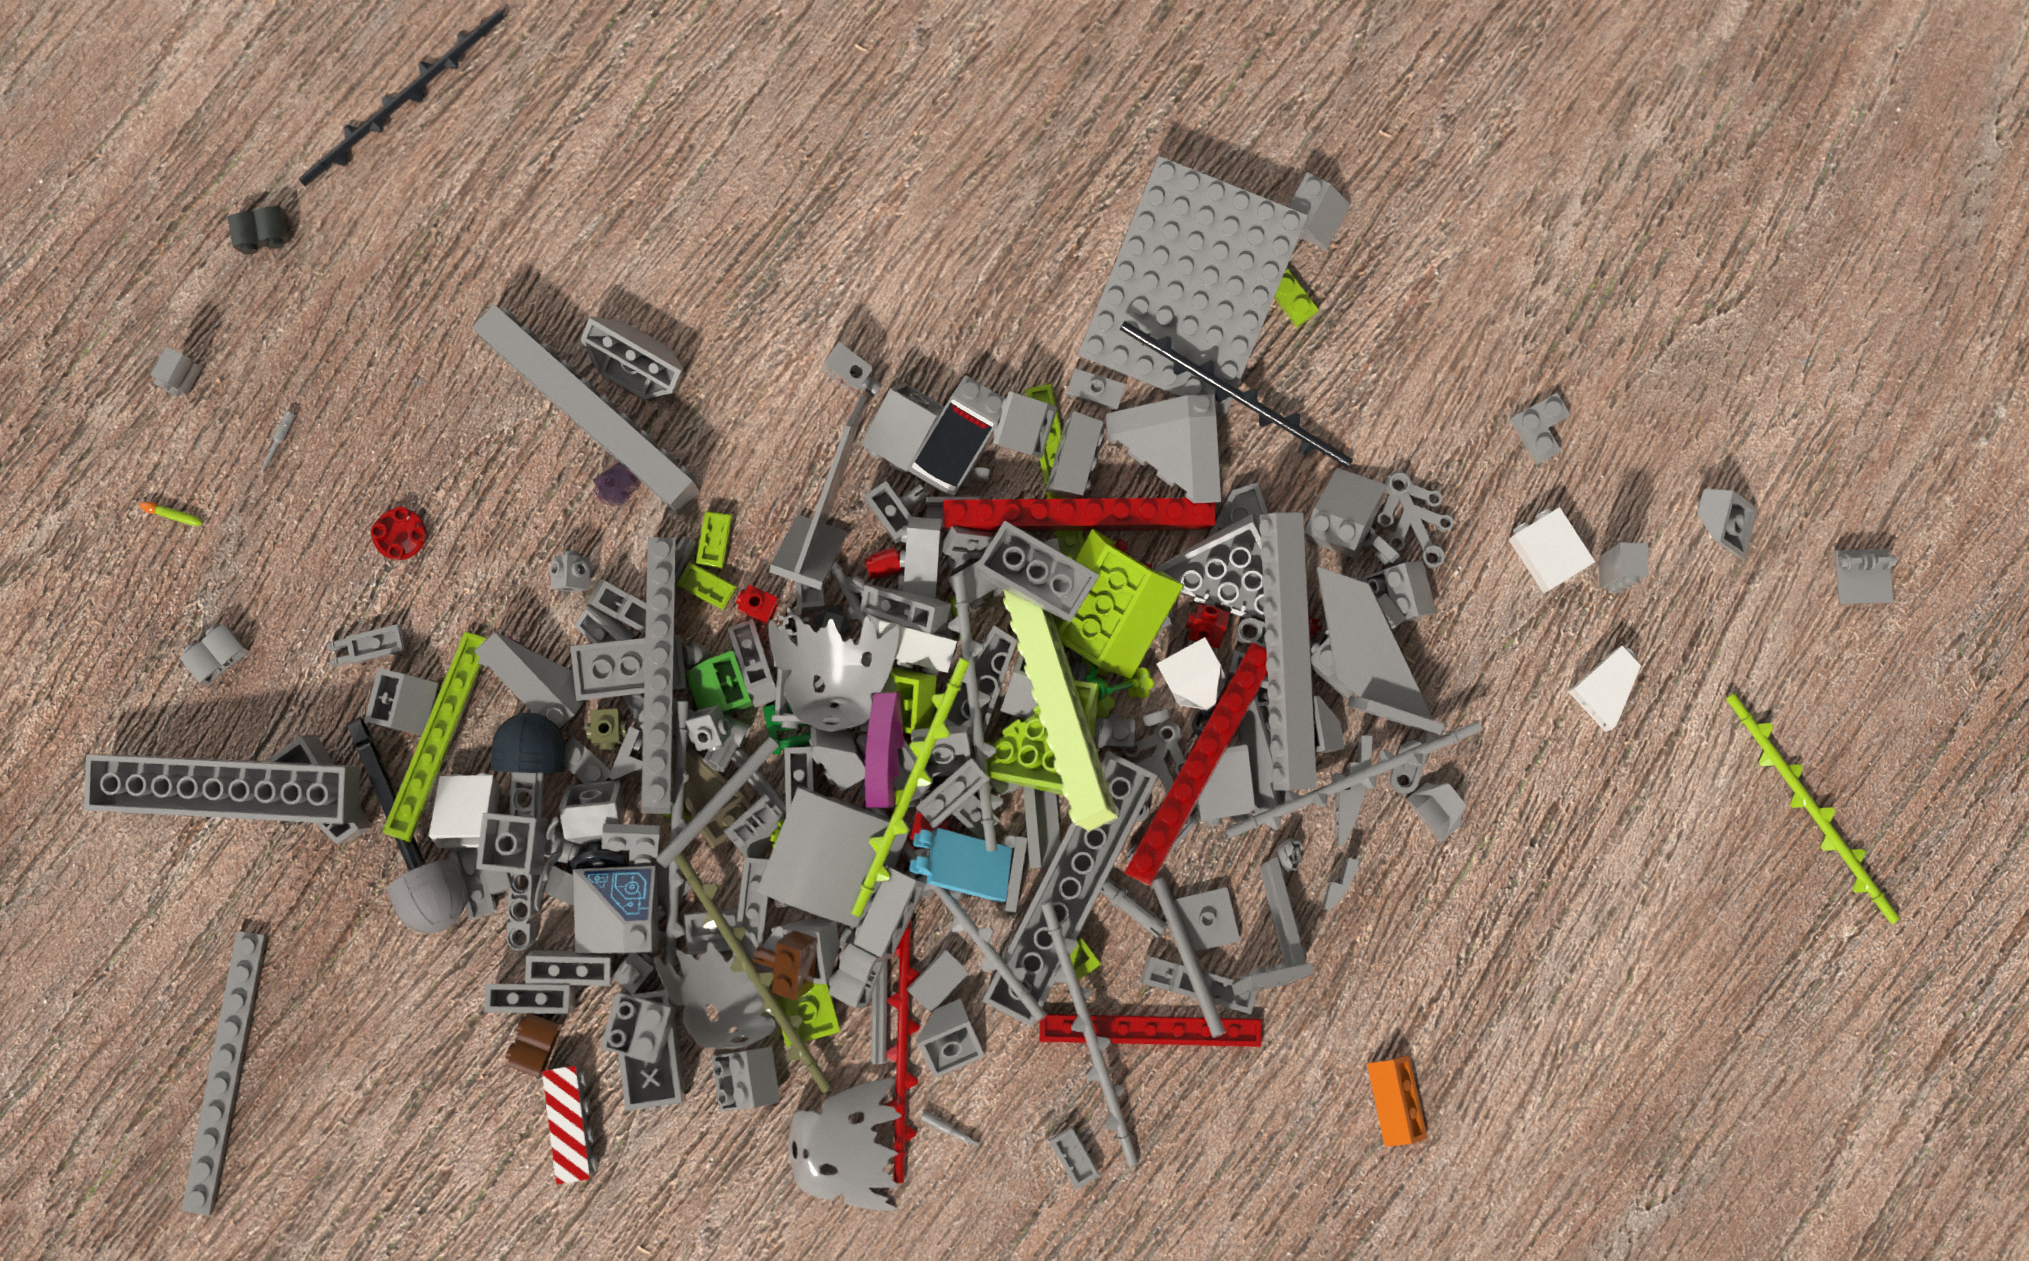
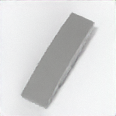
[1335,735,1373,846]
[1140,956,1257,1014]

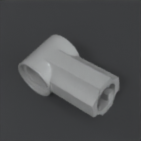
[703,714,751,772]

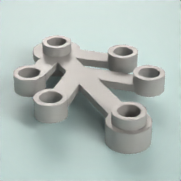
[1376,471,1454,569]
[1124,721,1186,822]

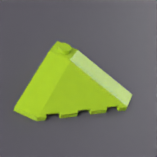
[986,680,1099,795]

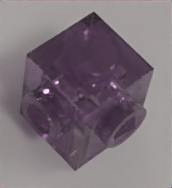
[593,462,638,507]

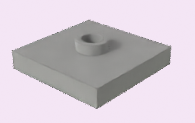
[1173,887,1240,952]

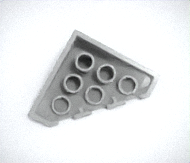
[1106,394,1221,503]
[1155,514,1265,619]

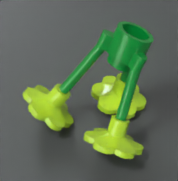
[1081,657,1155,719]

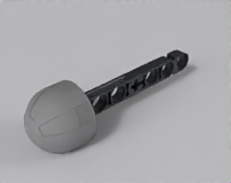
[347,717,467,933]

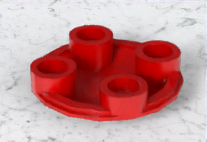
[371,506,426,561]

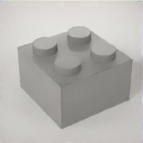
[476,813,548,875]

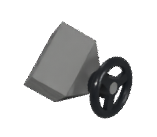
[559,780,626,869]

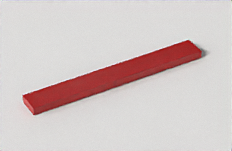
[1039,1014,1262,1047]

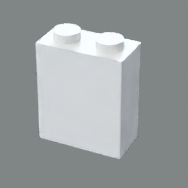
[1509,507,1595,594]
[429,773,501,848]

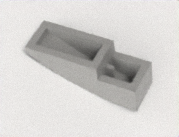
[586,579,676,635]

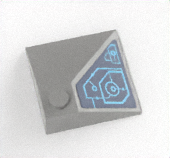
[573,866,659,953]

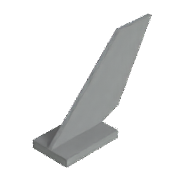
[769,394,867,590]
[1317,567,1444,735]

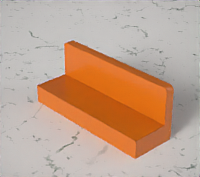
[1367,1055,1428,1147]

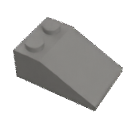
[1304,468,1388,559]

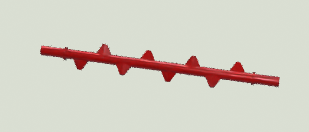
[884,916,921,1183]

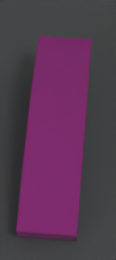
[865,692,904,807]

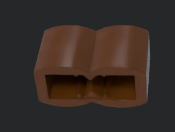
[505,1013,563,1078]

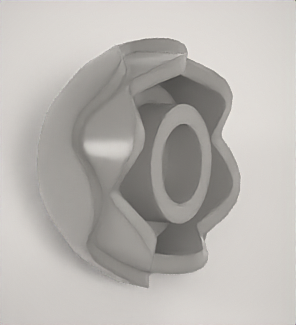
[1277,838,1303,872]

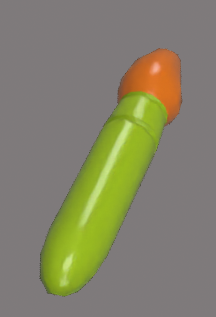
[139,502,203,526]

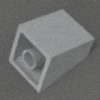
[861,382,945,471]
[1196,745,1256,826]

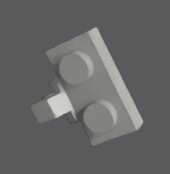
[940,526,996,573]

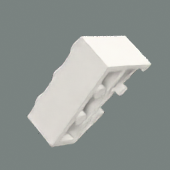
[859,613,957,675]

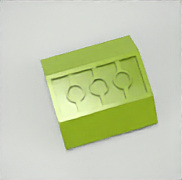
[1053,529,1185,679]

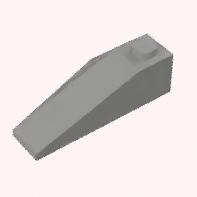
[474,632,584,729]

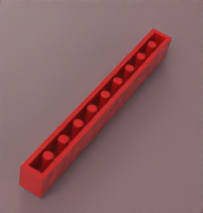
[942,498,1215,532]

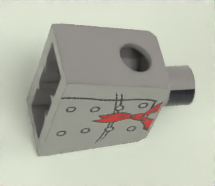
[820,342,882,397]

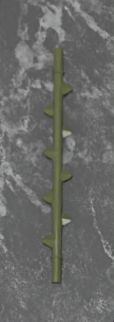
[674,852,832,1093]

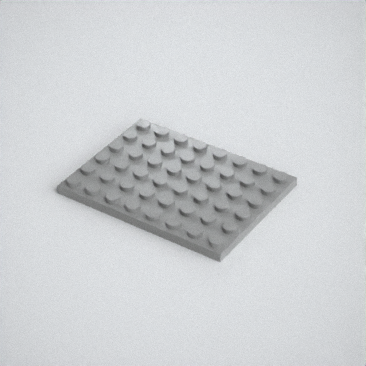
[1078,156,1308,415]

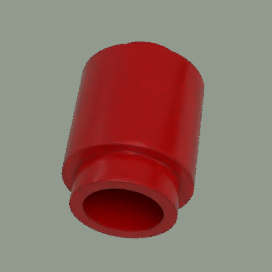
[864,546,903,580]

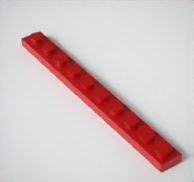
[1125,642,1268,886]

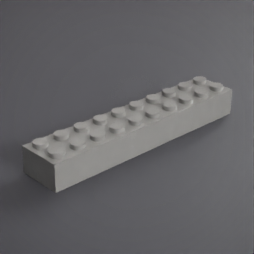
[471,304,700,515]
[982,751,1158,1027]
[84,753,360,824]

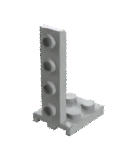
[1232,857,1315,996]

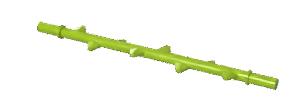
[851,658,970,917]
[1725,692,1900,924]

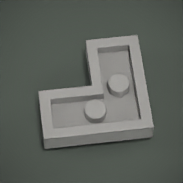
[1509,393,1571,466]
[602,824,660,867]

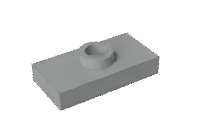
[1067,368,1126,411]
[1048,1126,1101,1190]

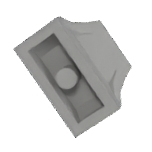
[1405,782,1467,842]

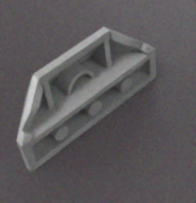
[580,316,683,399]

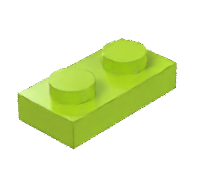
[1274,269,1319,328]

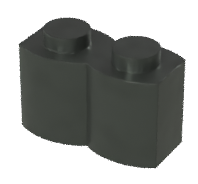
[227,206,291,254]

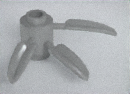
[535,817,584,911]

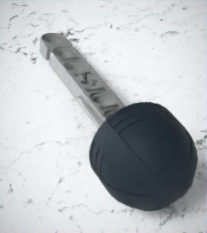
[491,712,565,951]

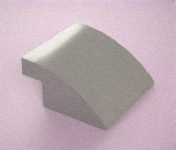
[756,787,911,928]

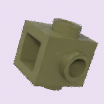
[586,709,628,750]

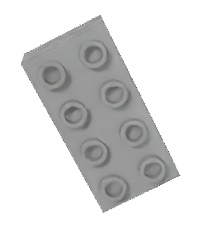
[612,990,686,1111]

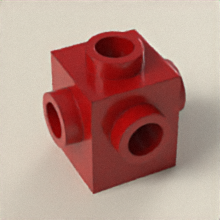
[1186,603,1230,649]

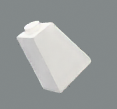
[1568,646,1641,732]

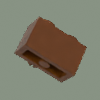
[753,930,818,1001]

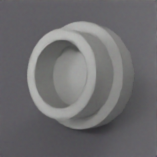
[682,641,711,668]

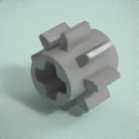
[778,606,811,638]

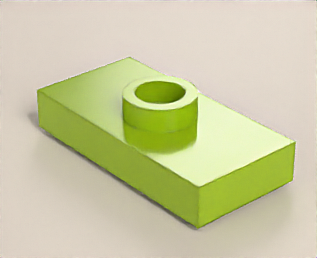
[696,511,733,569]
[676,561,737,611]

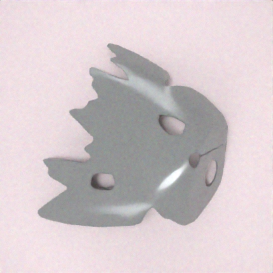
[768,616,900,731]
[655,926,784,1049]
[788,1078,901,1211]

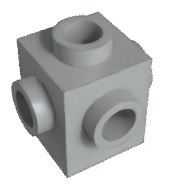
[550,551,591,593]
[686,705,731,751]

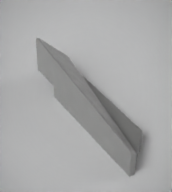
[1239,693,1287,816]

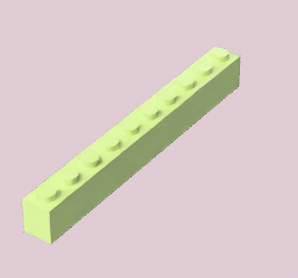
[1003,590,1118,831]

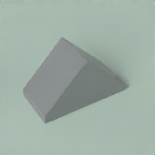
[538,862,574,905]

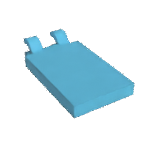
[910,828,1012,903]

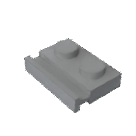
[684,908,738,955]

